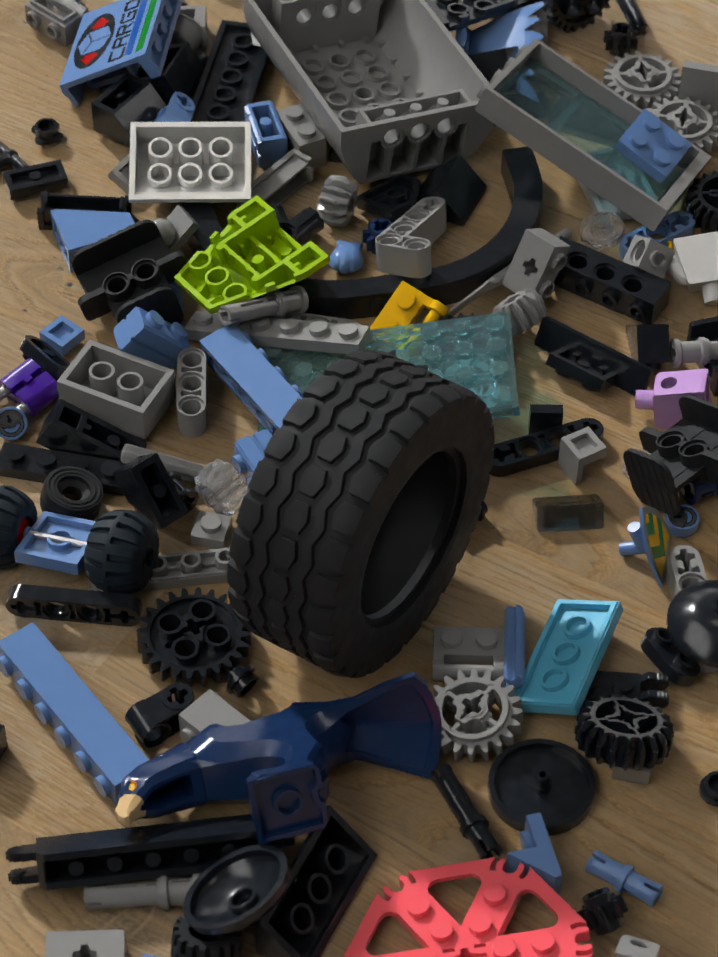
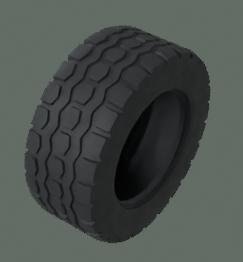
[227,350,495,678]

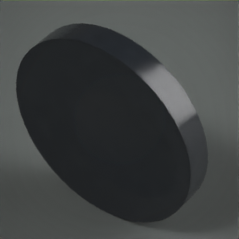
[488,739,595,836]

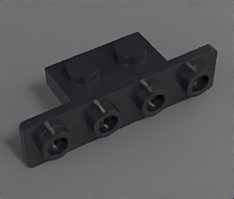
[534,316,653,396]

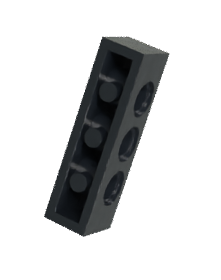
[554,236,671,324]

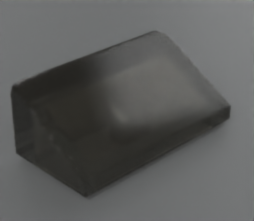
[532,494,604,532]

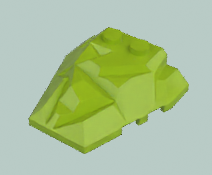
[174,195,331,314]

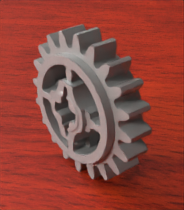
[602,51,681,110]
[647,96,718,153]
[433,668,523,763]

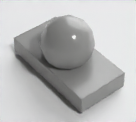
[153,205,199,253]

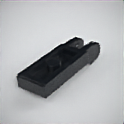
[582,671,669,708]

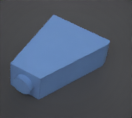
[51,209,135,272]

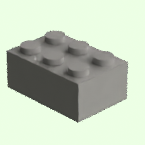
[57,339,177,440]

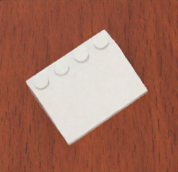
[129,122,252,203]

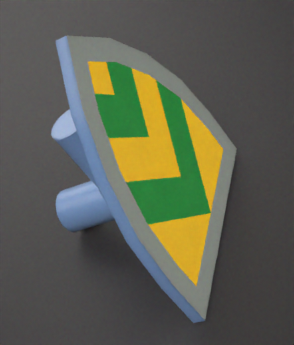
[619,506,672,587]

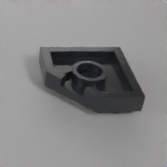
[356,173,421,223]

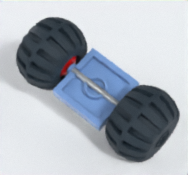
[0,485,159,594]

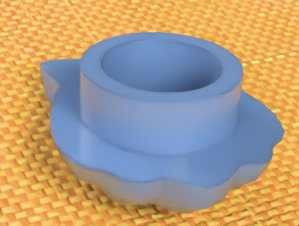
[329,240,364,274]

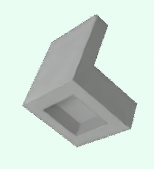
[558,426,607,485]

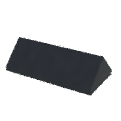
[254,805,378,957]

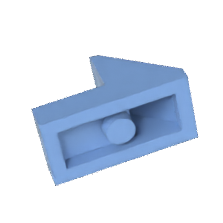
[506,812,562,896]

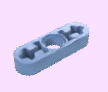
[619,211,695,260]

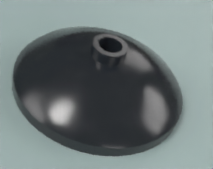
[666,580,718,668]
[183,844,291,935]

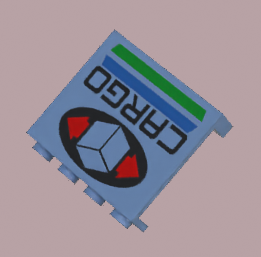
[59,0,182,107]

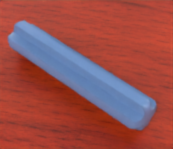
[504,605,525,688]

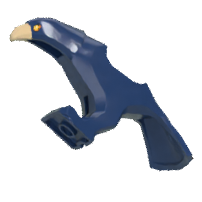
[115,671,443,845]

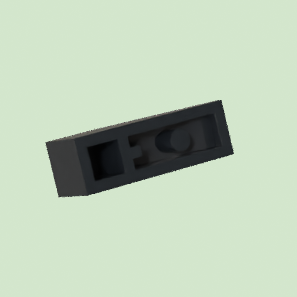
[36,398,147,461]

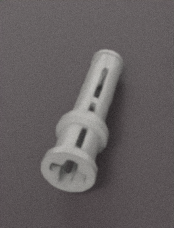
[218,285,309,326]
[670,337,718,367]
[84,873,200,910]

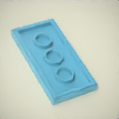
[515,599,624,715]

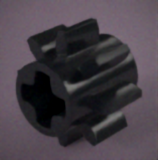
[603,22,639,58]
[577,887,628,935]

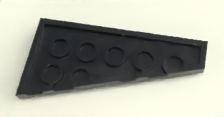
[425,0,543,32]

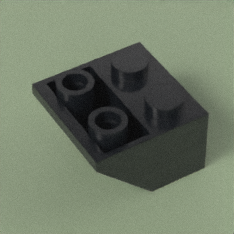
[91,72,167,148]

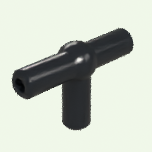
[0,141,29,170]

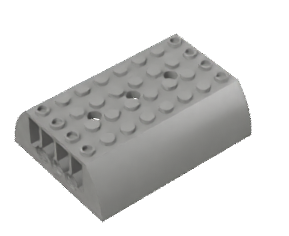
[243,0,494,184]

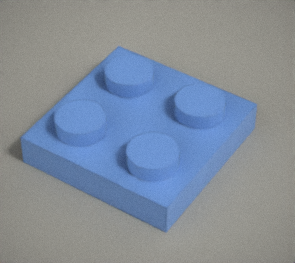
[613,108,692,184]

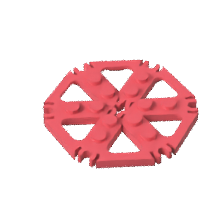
[343,857,594,957]

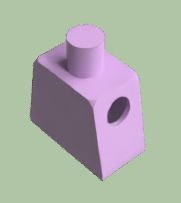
[635,369,711,430]

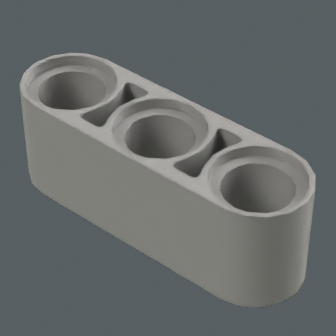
[176,347,208,438]

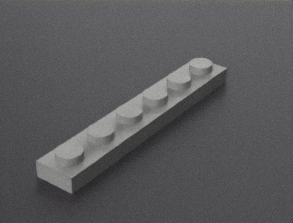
[185,311,371,354]

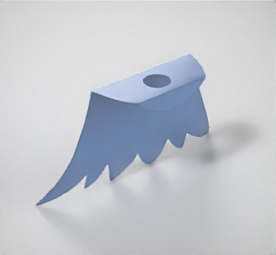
[455,1,545,105]

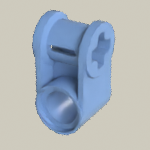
[154,91,195,122]

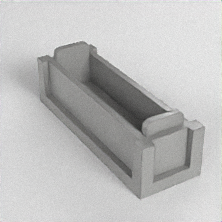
[237,148,313,208]

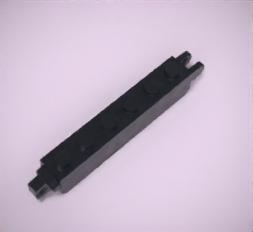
[5,814,295,891]

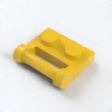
[370,280,449,362]

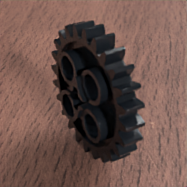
[543,0,610,32]
[137,587,252,688]

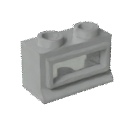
[25,0,88,46]

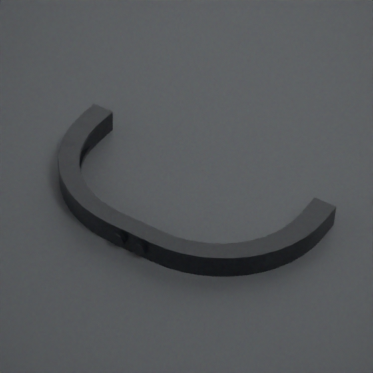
[180,146,543,319]

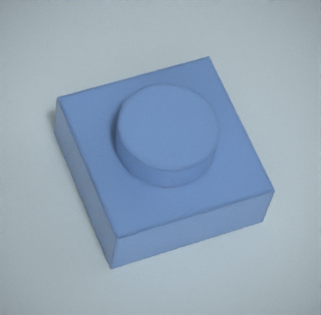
[39,315,85,356]

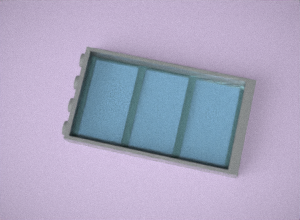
[475,39,711,232]

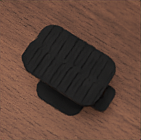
[71,220,188,324]
[623,395,718,516]

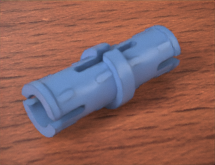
[585,850,664,907]

